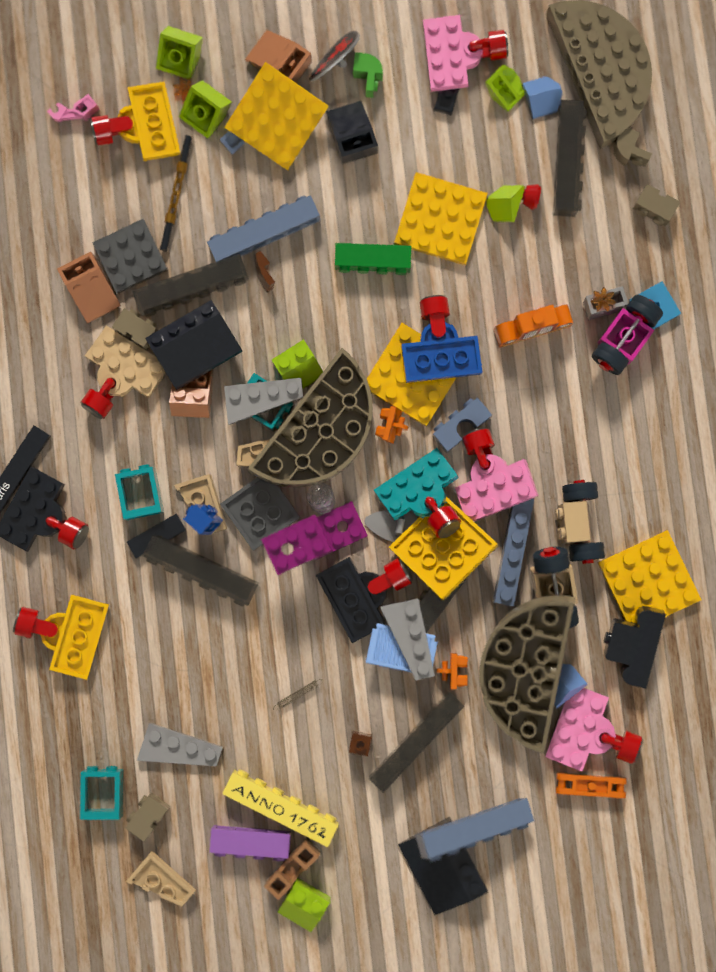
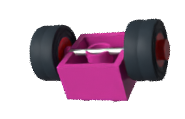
[592,295,663,375]

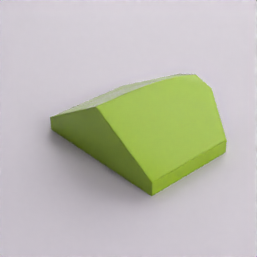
[485,65,525,112]
[486,185,525,222]

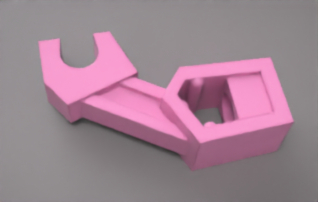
[47,94,100,123]

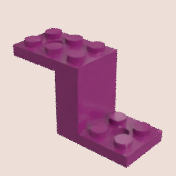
[261,501,368,575]

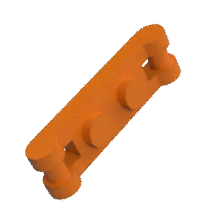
[556,773,627,798]

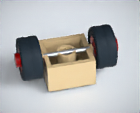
[555,480,605,564]
[530,547,579,629]

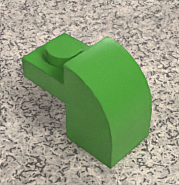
[353,52,383,98]

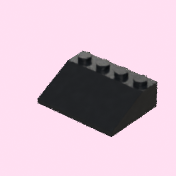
[145,300,243,390]
[398,816,488,915]

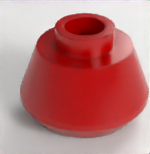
[521,184,541,210]

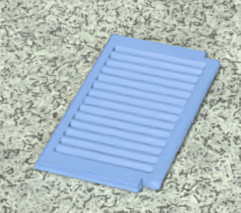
[366,623,438,673]

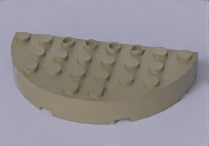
[546,0,652,149]
[248,348,373,487]
[479,595,575,753]

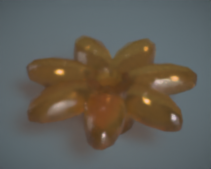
[173,77,192,101]
[591,287,616,311]

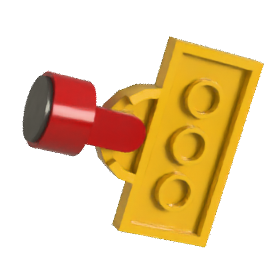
[90,81,180,161]
[13,594,109,680]

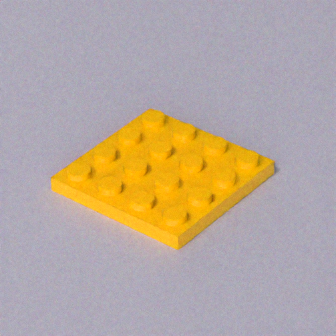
[224,62,329,171]
[394,172,488,266]
[367,323,457,427]
[389,496,498,600]
[597,530,702,623]

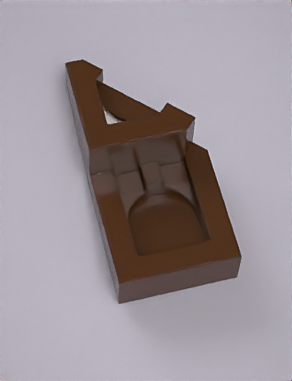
[256,250,275,293]

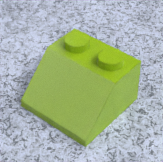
[156,26,203,80]
[178,80,232,138]
[271,339,323,389]
[277,877,331,932]

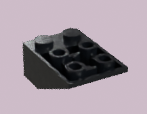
[326,101,378,164]

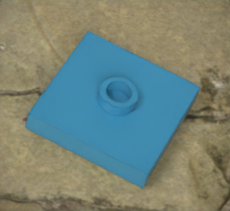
[628,281,681,330]

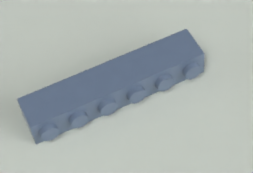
[207,195,321,267]
[492,498,535,606]
[415,798,534,861]

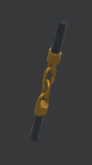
[160,135,192,252]

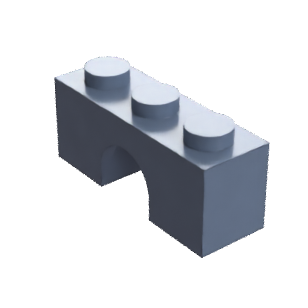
[432,397,492,453]

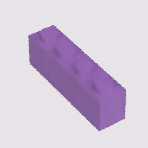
[209,825,291,861]

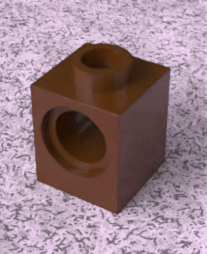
[349,731,372,756]

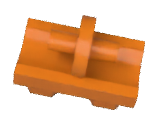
[375,406,409,444]
[436,653,468,689]

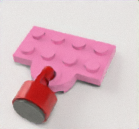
[423,15,509,92]
[455,428,539,522]
[545,688,643,771]

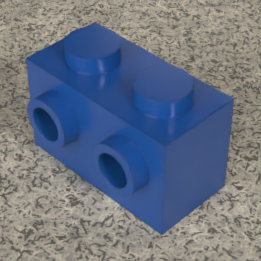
[183,504,223,535]

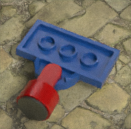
[401,295,483,383]

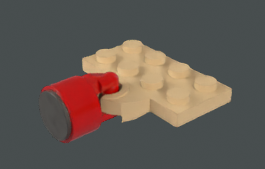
[80,326,166,419]

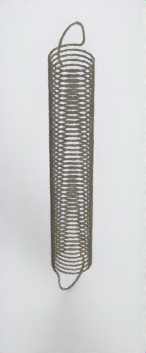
[273,679,323,710]

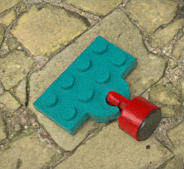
[374,448,461,538]

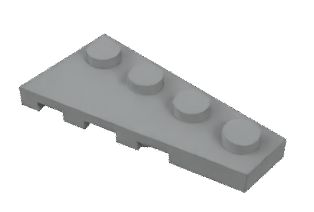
[224,378,303,425]
[380,599,435,680]
[137,723,223,766]

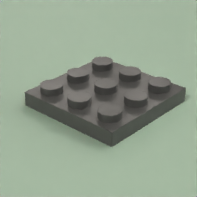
[92,219,168,294]
[220,478,301,551]

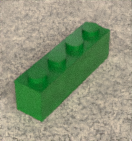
[335,243,412,275]

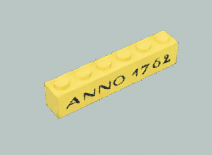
[222,769,339,847]

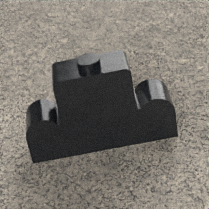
[603,606,666,689]

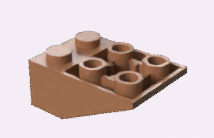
[245,30,312,83]
[57,251,121,323]
[169,369,214,418]

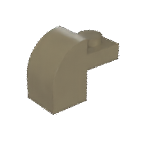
[614,128,652,166]

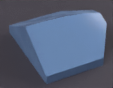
[522,76,563,119]
[554,664,588,708]

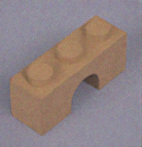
[264,838,320,900]

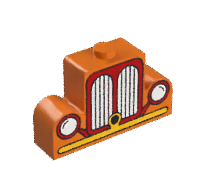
[493,304,573,348]

